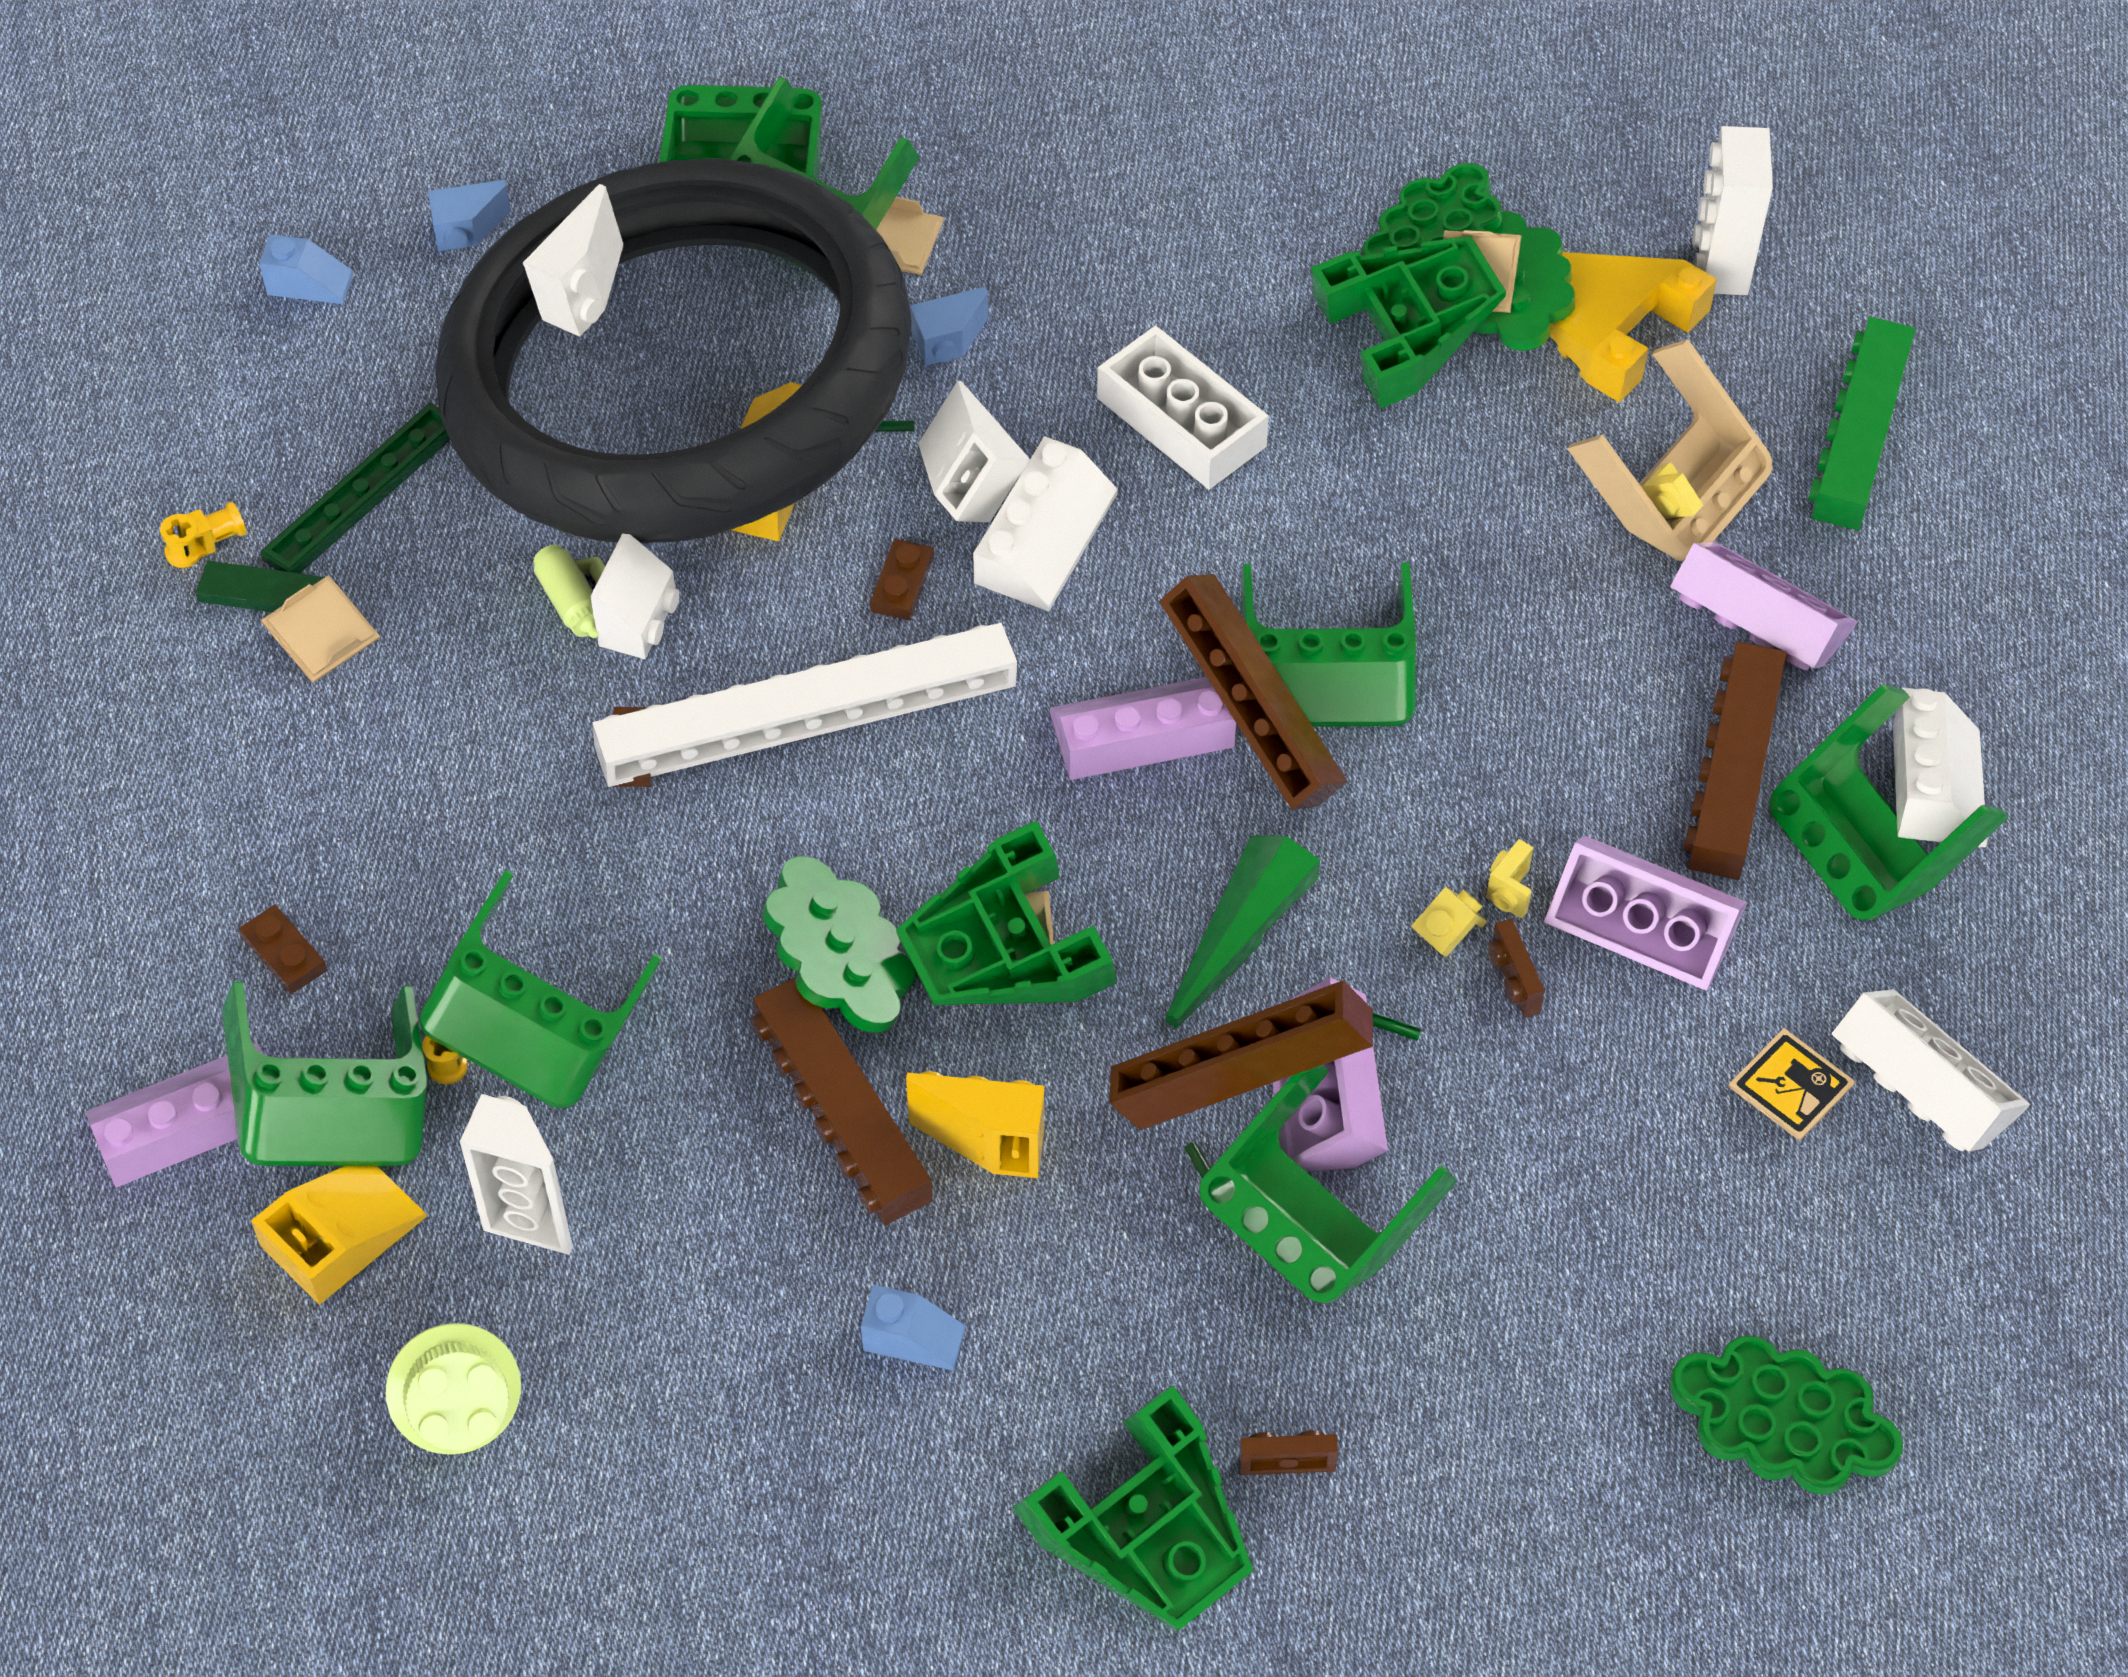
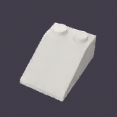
[523,184,623,337]

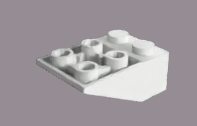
[918,381,1030,522]

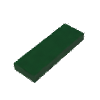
[195,560,325,612]

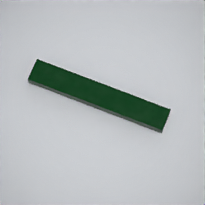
[260,402,450,574]

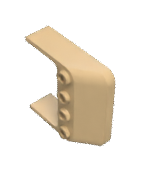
[1567,339,1772,561]

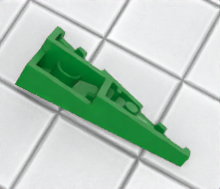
[1165,836,1320,1029]

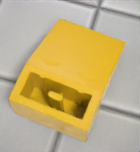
[906,1071,1044,1178]
[251,1166,427,1305]

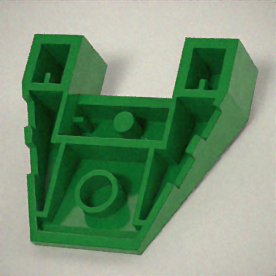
[1311,236,1506,409]
[896,820,1117,1005]
[1012,1385,1253,1631]

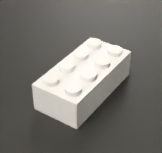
[1692,126,1773,295]
[1097,325,1269,490]

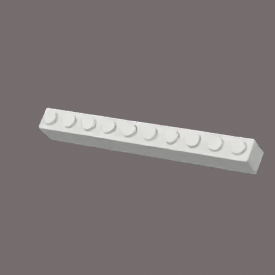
[592,623,1017,787]

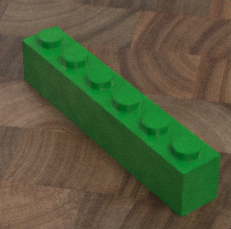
[1808,316,1916,531]

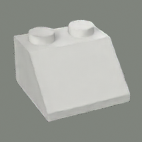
[591,534,679,659]

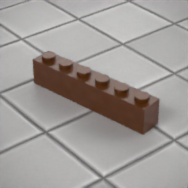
[1159,574,1348,810]
[1683,641,1787,880]
[750,977,933,1226]
[1109,980,1373,1130]

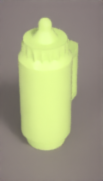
[533,545,605,638]

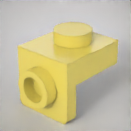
[1642,463,1704,519]
[1486,839,1534,918]
[1411,887,1488,957]

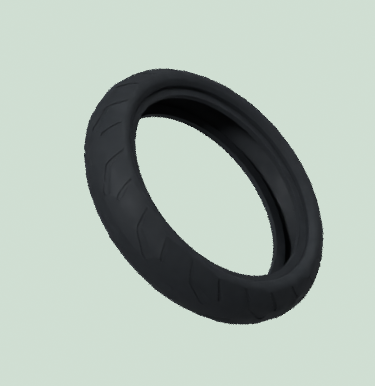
[436,158,911,543]

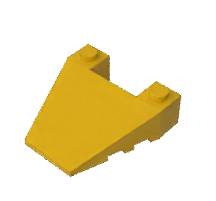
[1550,252,1717,403]

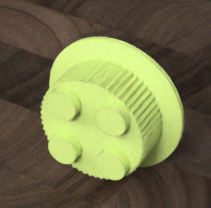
[386,1323,521,1454]

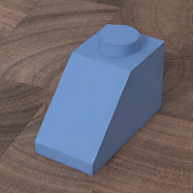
[428,180,511,252]
[259,234,353,304]
[910,287,988,366]
[861,1284,965,1371]

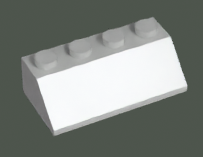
[973,436,1118,612]
[1893,688,1987,847]
[1832,989,2030,1152]
[460,1094,573,1255]

